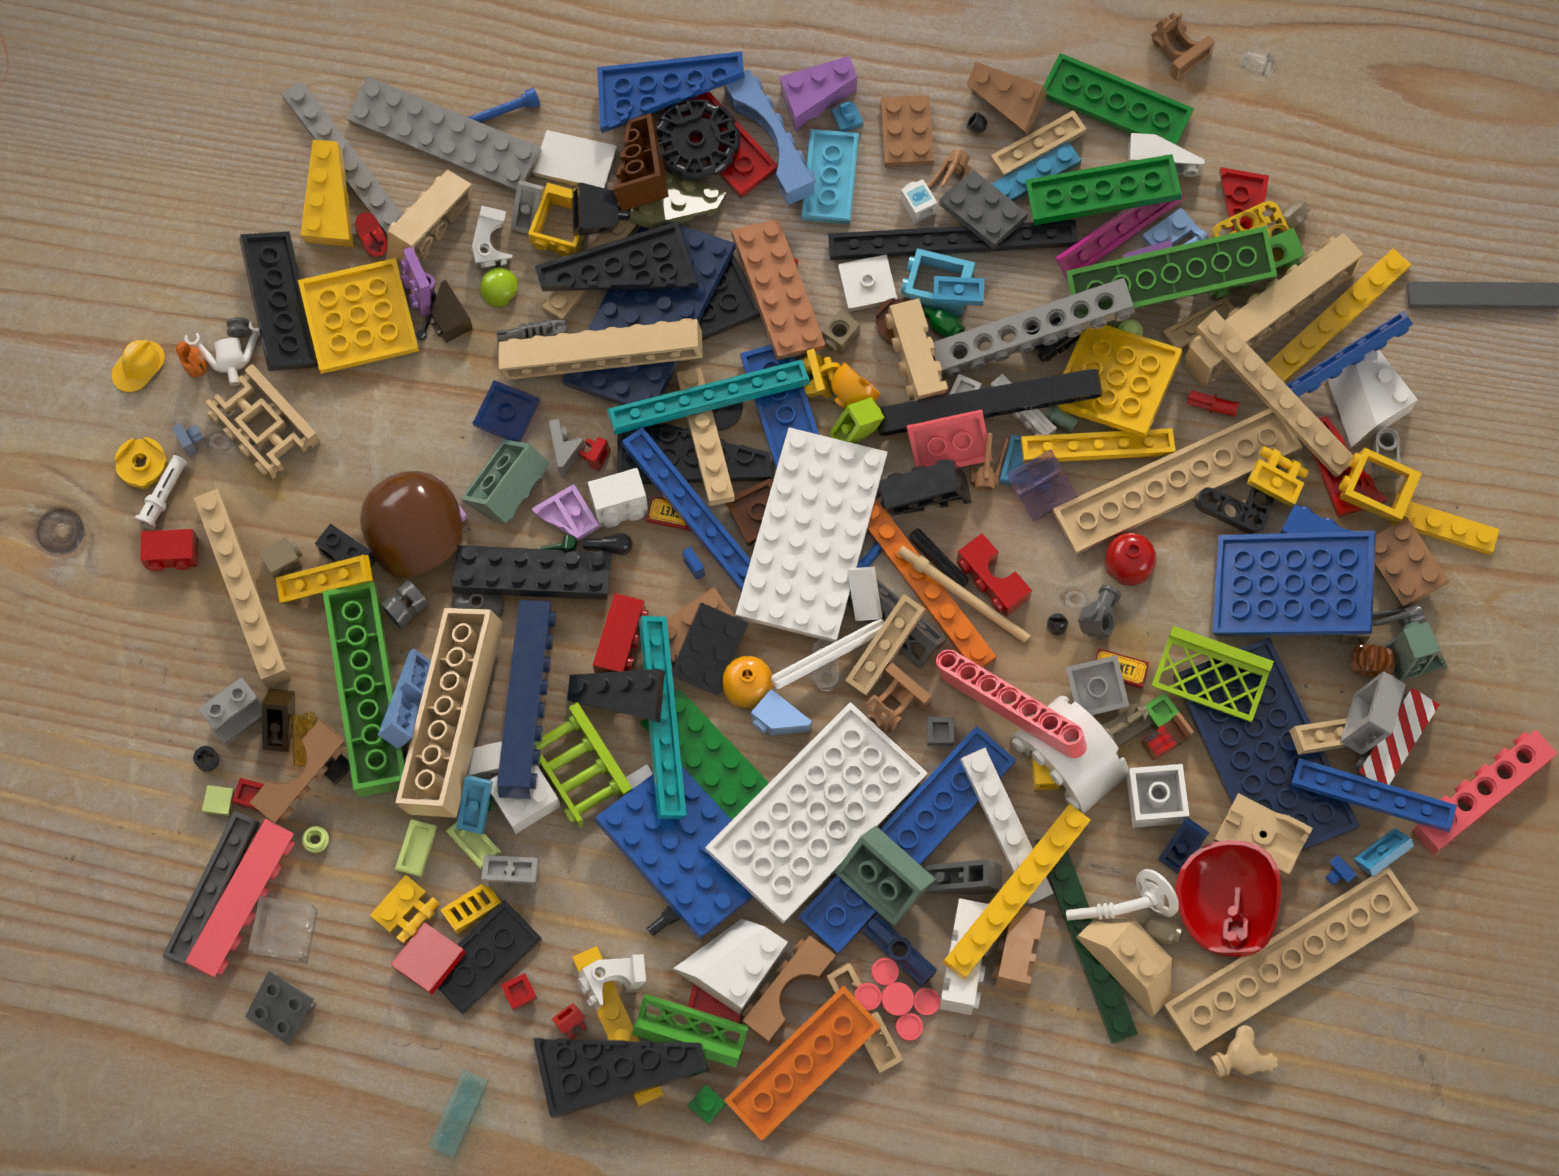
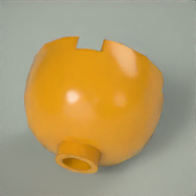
[831,362,881,409]
[722,656,774,709]

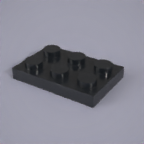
[672,602,749,695]

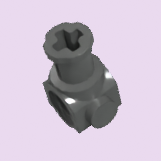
[1078,585,1122,640]

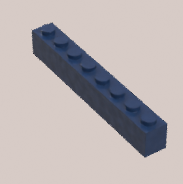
[497,600,556,799]

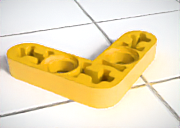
[1211,201,1289,270]

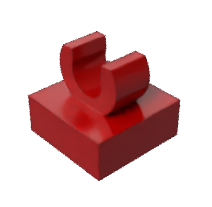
[579,437,611,472]
[551,1003,587,1040]

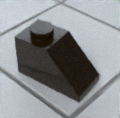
[431,279,473,343]
[261,689,295,752]

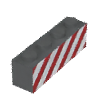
[1354,688,1440,785]

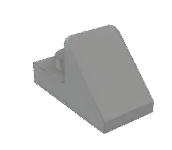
[510,180,544,234]
[549,419,585,476]

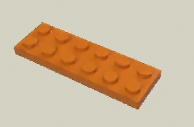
[724,986,882,1141]

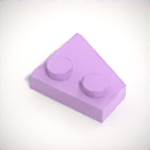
[532,484,600,541]

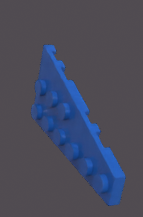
[597,51,744,133]

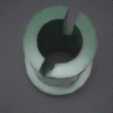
[1045,406,1079,433]

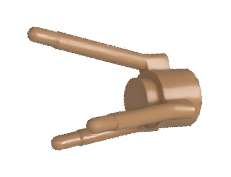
[927,149,971,190]
[969,433,1010,491]

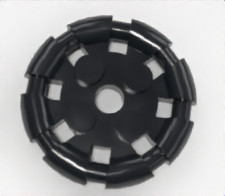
[655,99,740,181]

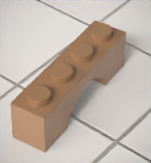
[250,719,346,823]
[742,936,836,1045]

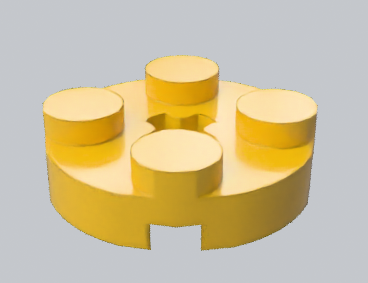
[115,437,168,489]

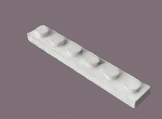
[960,748,1054,905]

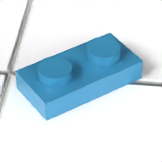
[933,276,985,306]
[456,775,493,834]
[1354,828,1414,877]

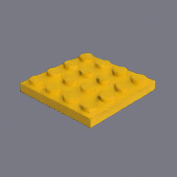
[298,258,419,374]
[1055,325,1183,438]

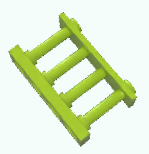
[537,702,633,828]

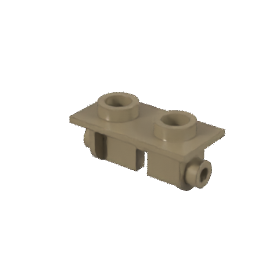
[1102,703,1153,747]

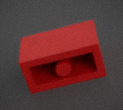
[140,529,198,571]

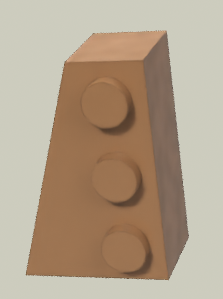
[967,62,1047,135]

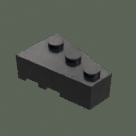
[880,459,972,516]

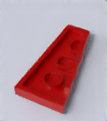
[1312,416,1387,518]

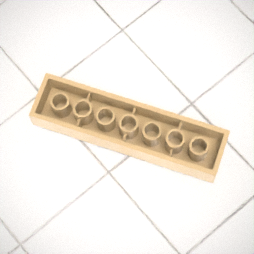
[1183,233,1363,388]
[395,608,504,818]

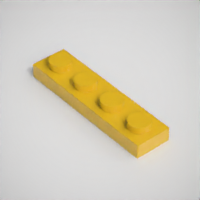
[1391,501,1500,556]
[275,555,373,603]

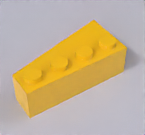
[300,139,355,248]

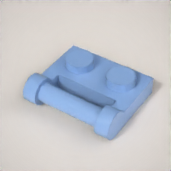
[1142,208,1209,246]

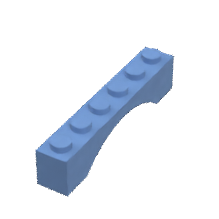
[724,69,816,205]

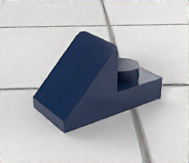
[1158,817,1209,874]

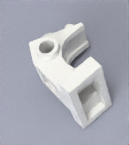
[471,206,512,269]
[578,954,646,1010]

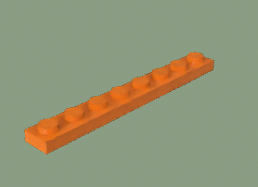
[867,498,996,668]

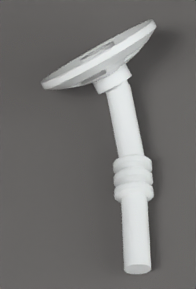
[1066,869,1179,921]

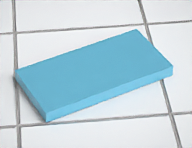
[801,129,859,225]

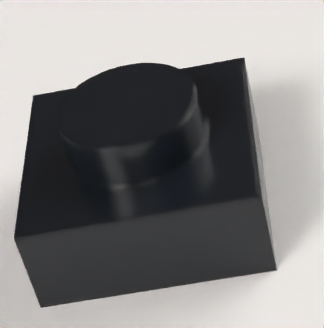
[324,754,350,785]

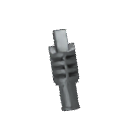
[496,320,567,345]

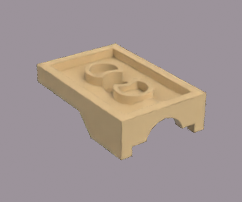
[1214,793,1313,879]

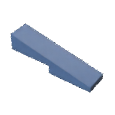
[378,648,431,749]

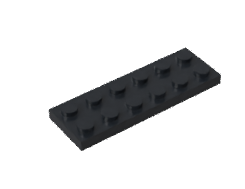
[239,231,318,371]
[452,545,612,600]

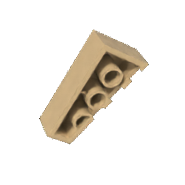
[885,298,948,401]

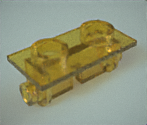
[291,712,318,767]

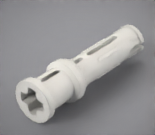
[134,455,187,530]

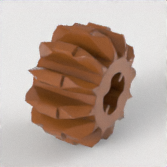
[1350,644,1396,678]

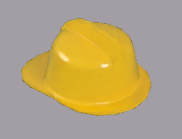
[111,340,165,392]

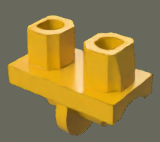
[801,348,840,399]

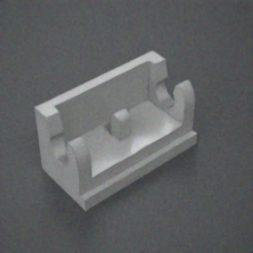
[481,855,540,889]

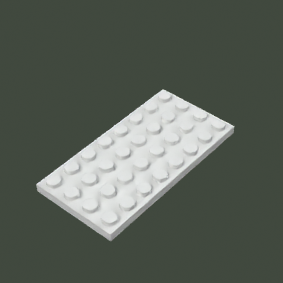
[735,428,888,642]
[705,702,928,923]

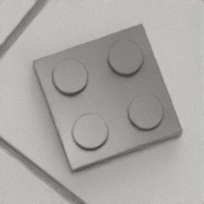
[1065,655,1129,715]

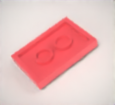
[907,410,993,467]

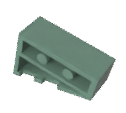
[1391,621,1447,681]

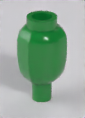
[923,306,965,338]

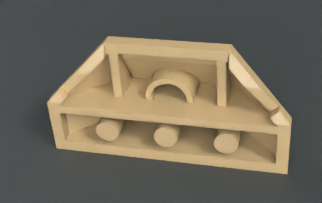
[1076,919,1172,1017]

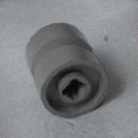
[380,580,430,629]

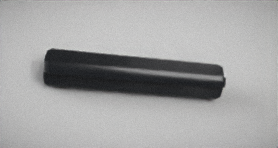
[909,528,969,588]

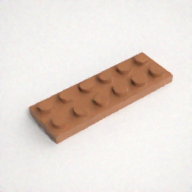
[731,219,826,361]

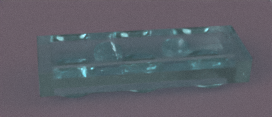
[428,1070,489,1158]

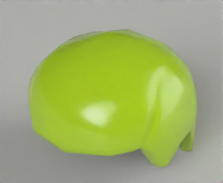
[480,267,518,307]

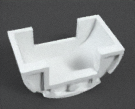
[1011,696,1129,814]

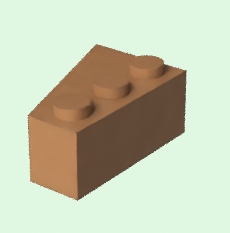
[991,906,1045,994]

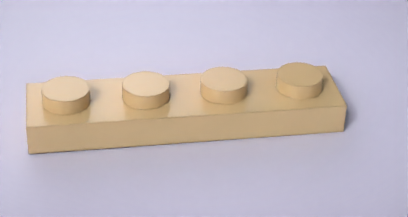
[990,110,1087,177]
[845,594,927,696]

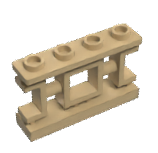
[205,364,320,480]

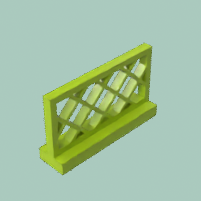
[1151,626,1274,722]

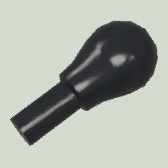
[583,533,633,556]
[646,905,681,936]

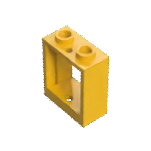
[528,183,586,257]
[1339,448,1422,524]

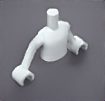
[185,321,260,386]

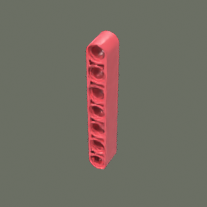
[936,650,1087,758]

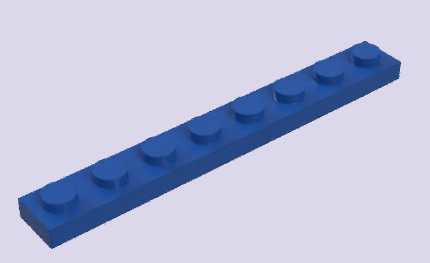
[621,427,751,592]

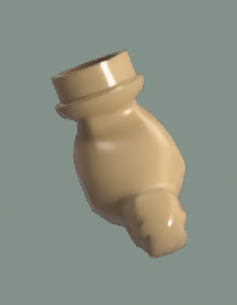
[1210,1025,1278,1078]

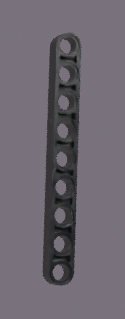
[878,369,1103,436]

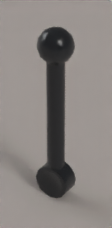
[416,293,438,341]

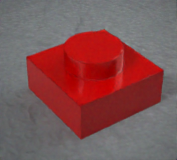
[501,973,537,1011]

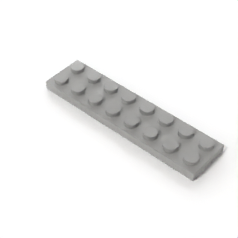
[346,76,542,191]

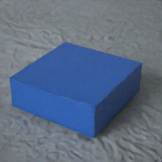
[682,547,705,580]

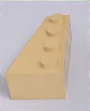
[387,170,472,270]

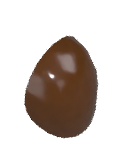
[360,471,462,578]

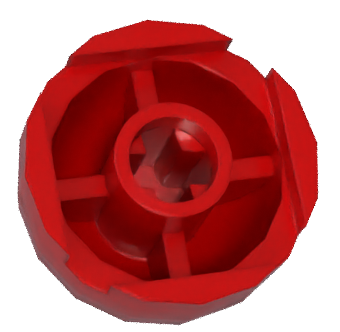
[1104,532,1157,586]

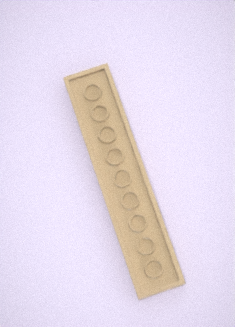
[1052,408,1303,555]
[1163,866,1419,1053]

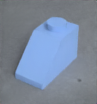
[751,689,812,736]

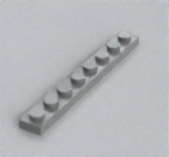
[282,81,402,237]

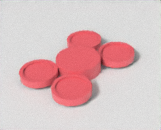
[854,958,940,1041]

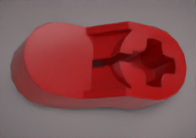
[354,212,388,258]

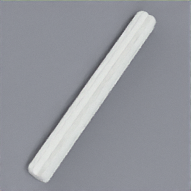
[771,619,884,689]

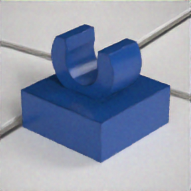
[1325,855,1358,885]

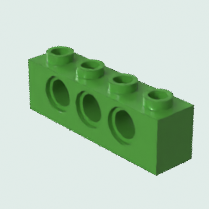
[1208,228,1305,299]

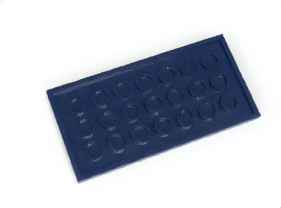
[562,222,736,405]
[1173,637,1360,852]

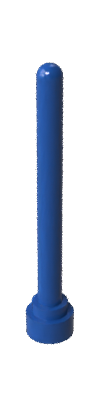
[468,87,541,123]

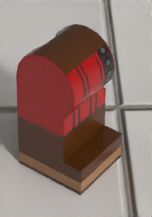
[1140,712,1195,760]

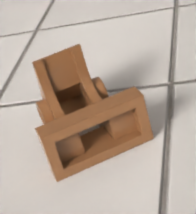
[1150,12,1215,81]
[864,663,931,732]

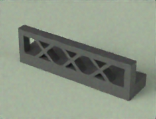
[847,578,947,668]

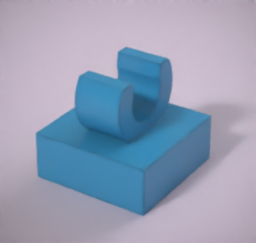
[831,101,863,132]

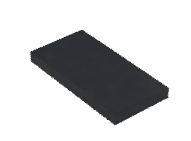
[438,900,542,1015]

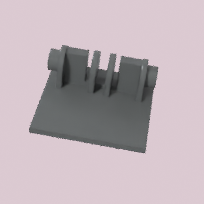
[245,971,316,1045]

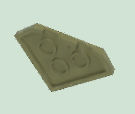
[630,170,727,229]

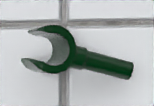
[540,535,578,551]

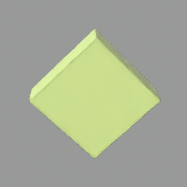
[202,785,235,816]

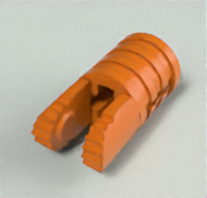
[176,341,207,377]

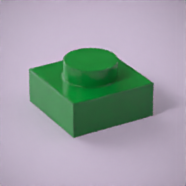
[687,1085,726,1125]

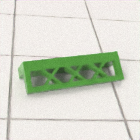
[632,994,749,1068]

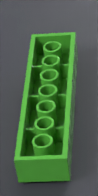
[1066,226,1277,319]
[322,582,406,798]

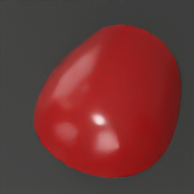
[1176,840,1281,957]

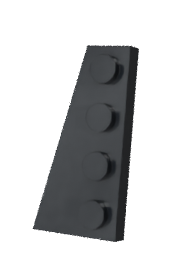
[567,669,665,723]

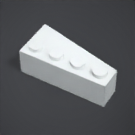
[939,898,989,1015]

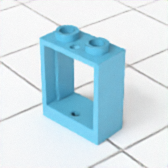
[901,249,975,317]

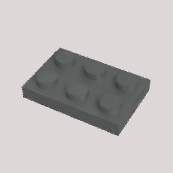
[939,170,1028,249]

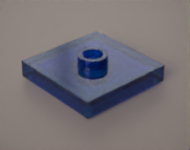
[472,380,540,442]

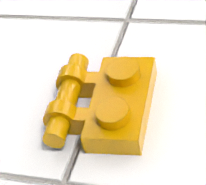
[1247,446,1309,507]
[370,875,440,944]

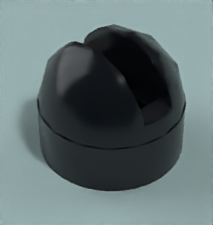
[966,111,988,134]
[1047,613,1068,635]

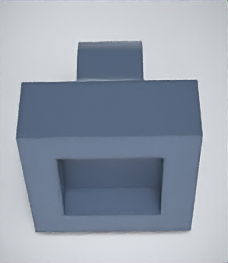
[172,423,204,457]

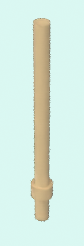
[897,546,1030,643]

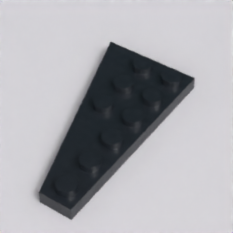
[535,221,699,291]
[617,423,771,484]
[533,1038,709,1118]

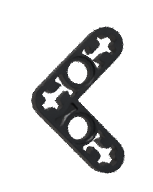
[1194,466,1279,534]

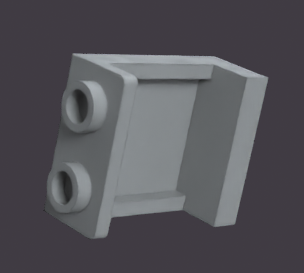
[198,677,262,746]

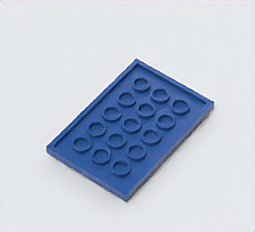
[1213,531,1376,636]
[595,766,754,940]

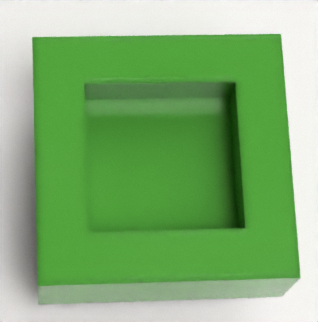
[1145,693,1180,730]

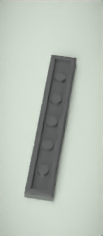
[1407,281,1559,309]
[162,811,259,968]

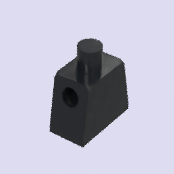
[572,182,631,236]

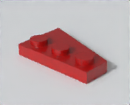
[1219,167,1269,232]

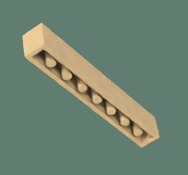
[499,318,703,380]
[194,489,291,688]

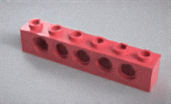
[1412,730,1558,856]

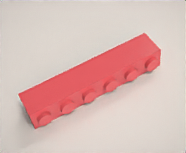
[184,818,295,978]

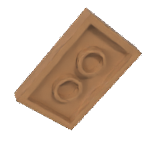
[881,95,934,167]
[1375,517,1449,608]
[667,587,735,664]

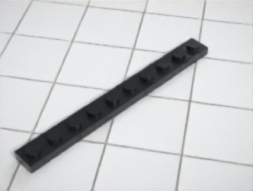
[828,220,1078,260]

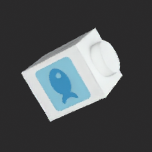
[900,179,937,224]

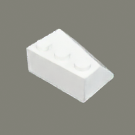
[1326,350,1418,449]
[673,919,788,1015]

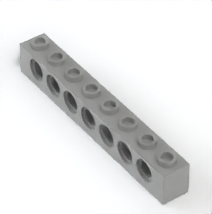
[933,278,1135,378]

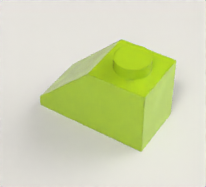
[830,397,884,444]

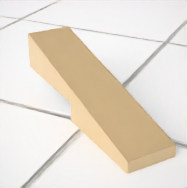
[824,962,903,1073]

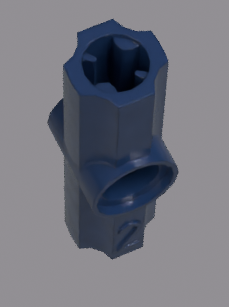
[862,914,937,988]

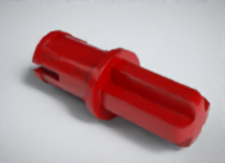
[1187,390,1239,418]

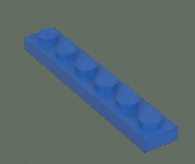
[1286,310,1413,398]
[1291,758,1457,833]

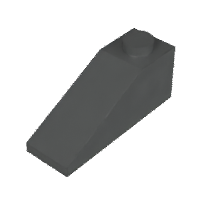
[922,859,1002,894]

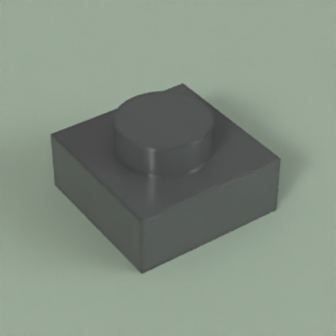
[927,717,954,746]

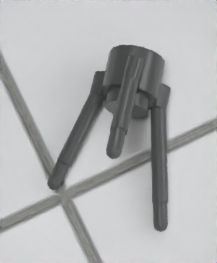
[1373,604,1425,648]

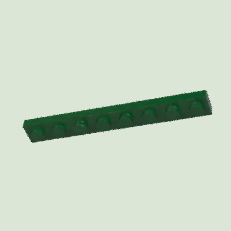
[1035,838,1138,1044]

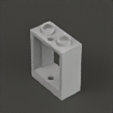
[1340,672,1406,755]

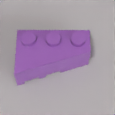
[780,56,857,132]

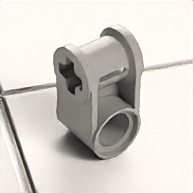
[1371,428,1401,479]

